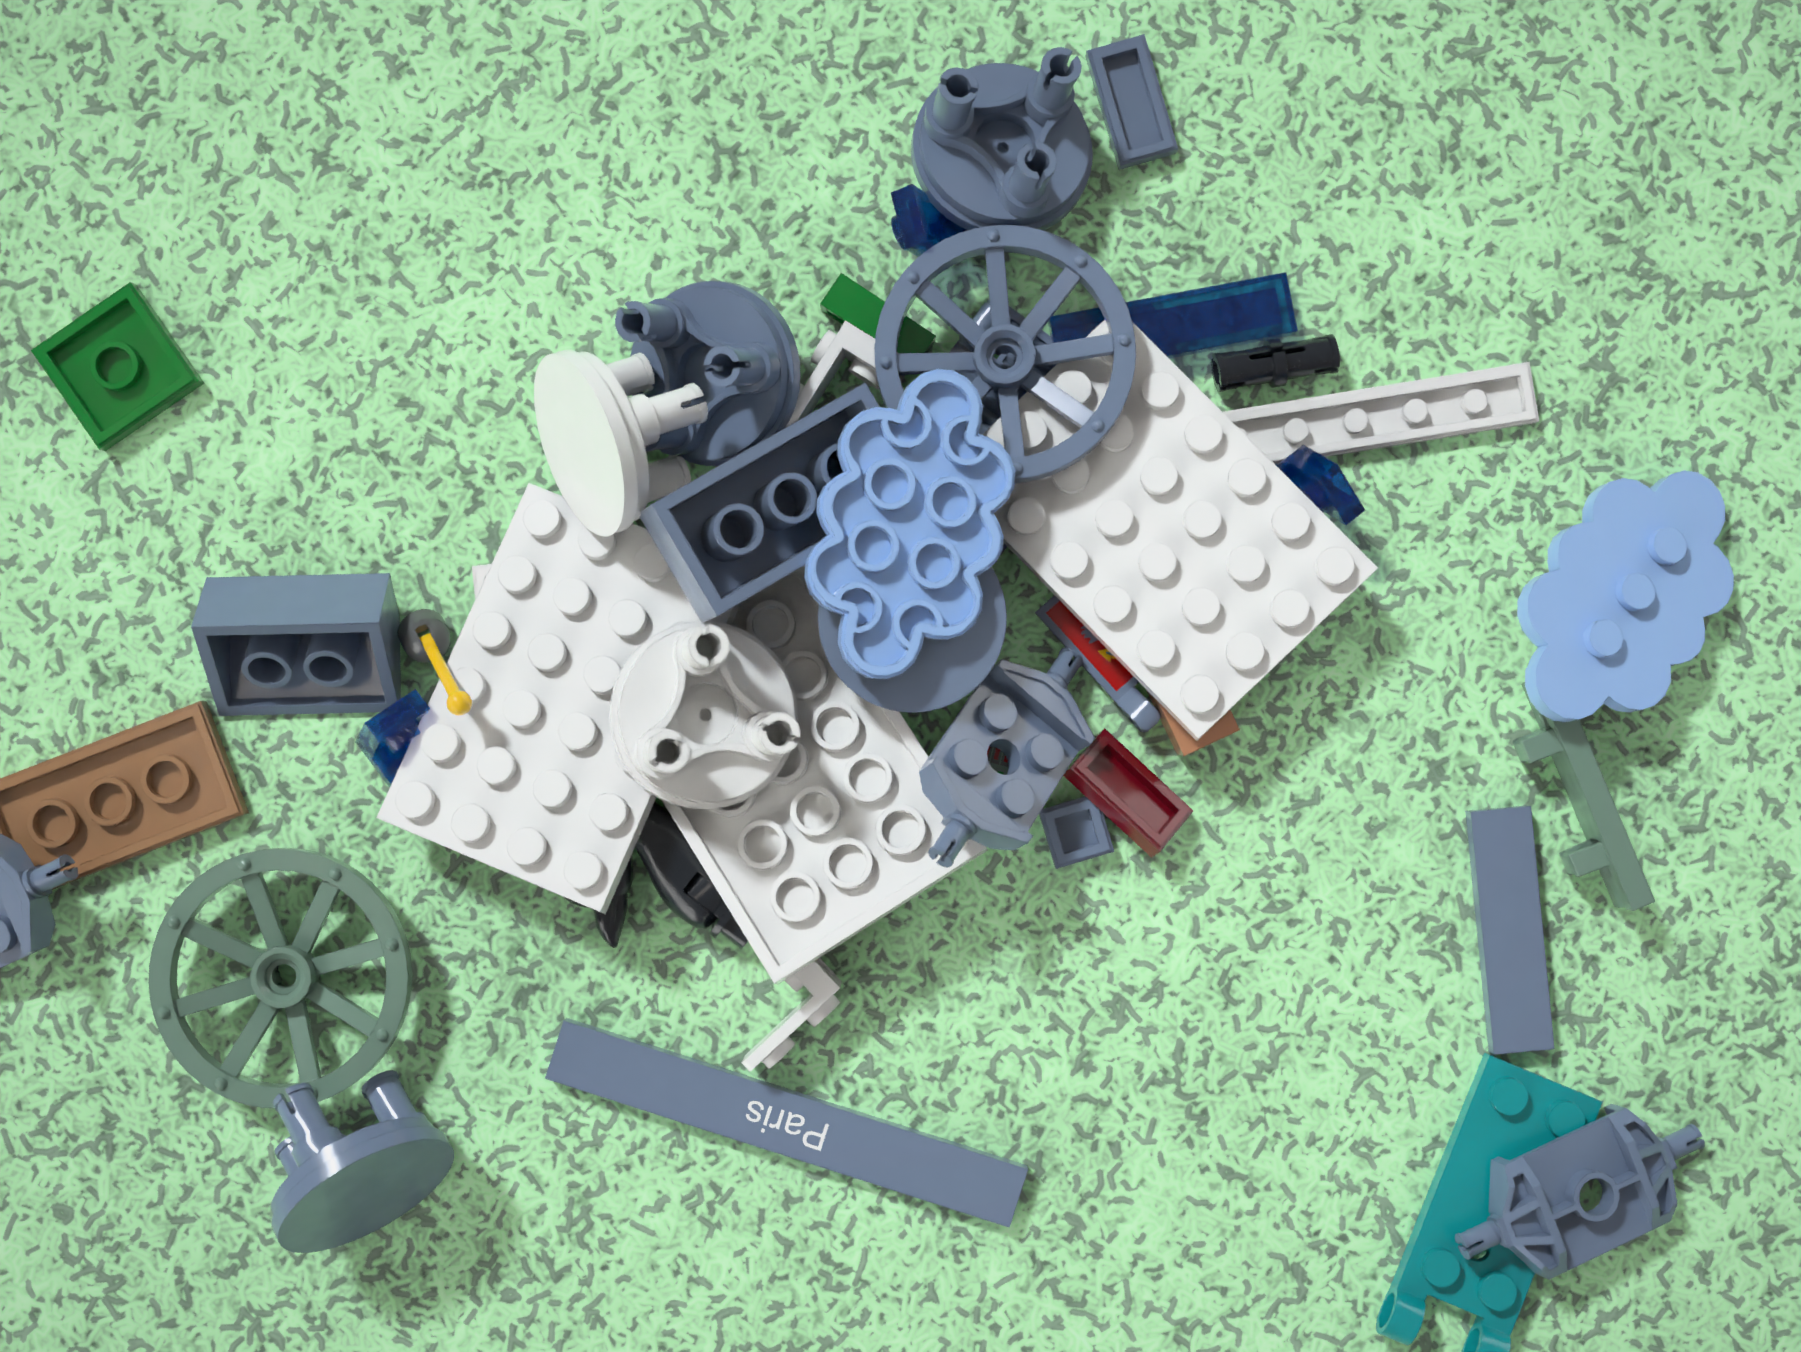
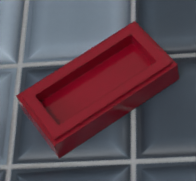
[1063,728,1193,858]

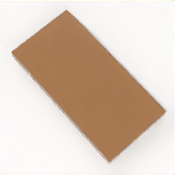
[0,701,249,890]

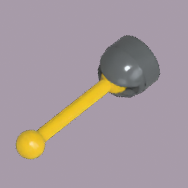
[398,609,472,716]

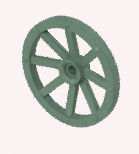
[148,848,412,1108]

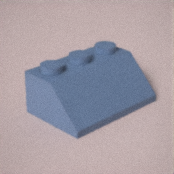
[191,573,401,716]

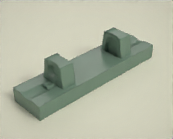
[1512,682,1655,911]

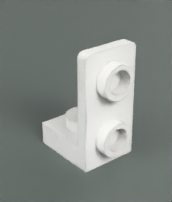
[786,321,905,427]
[742,958,842,1072]

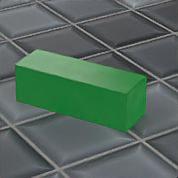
[820,273,936,354]

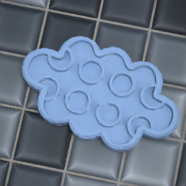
[804,369,1015,679]
[1517,470,1734,722]

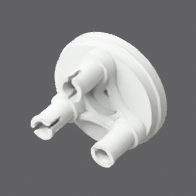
[534,350,708,537]
[609,621,801,809]

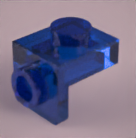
[891,184,967,257]

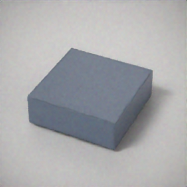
[1039,796,1114,869]

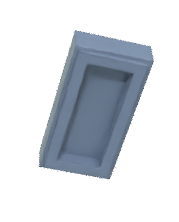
[1085,34,1178,170]

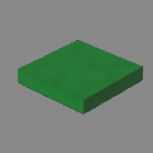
[31,282,204,451]

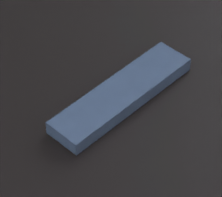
[1465,805,1555,1055]

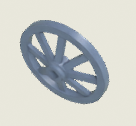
[874,225,1136,484]

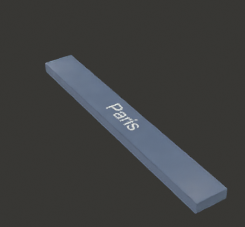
[545,1018,1028,1228]

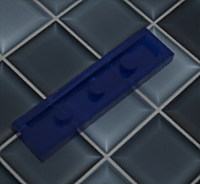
[1048,272,1298,365]

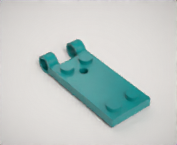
[1376,1053,1603,1352]

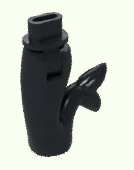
[564,802,748,949]

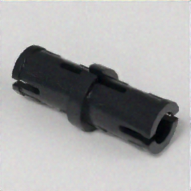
[1211,334,1340,392]

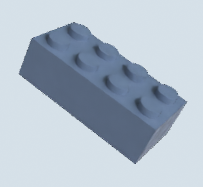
[640,382,879,623]

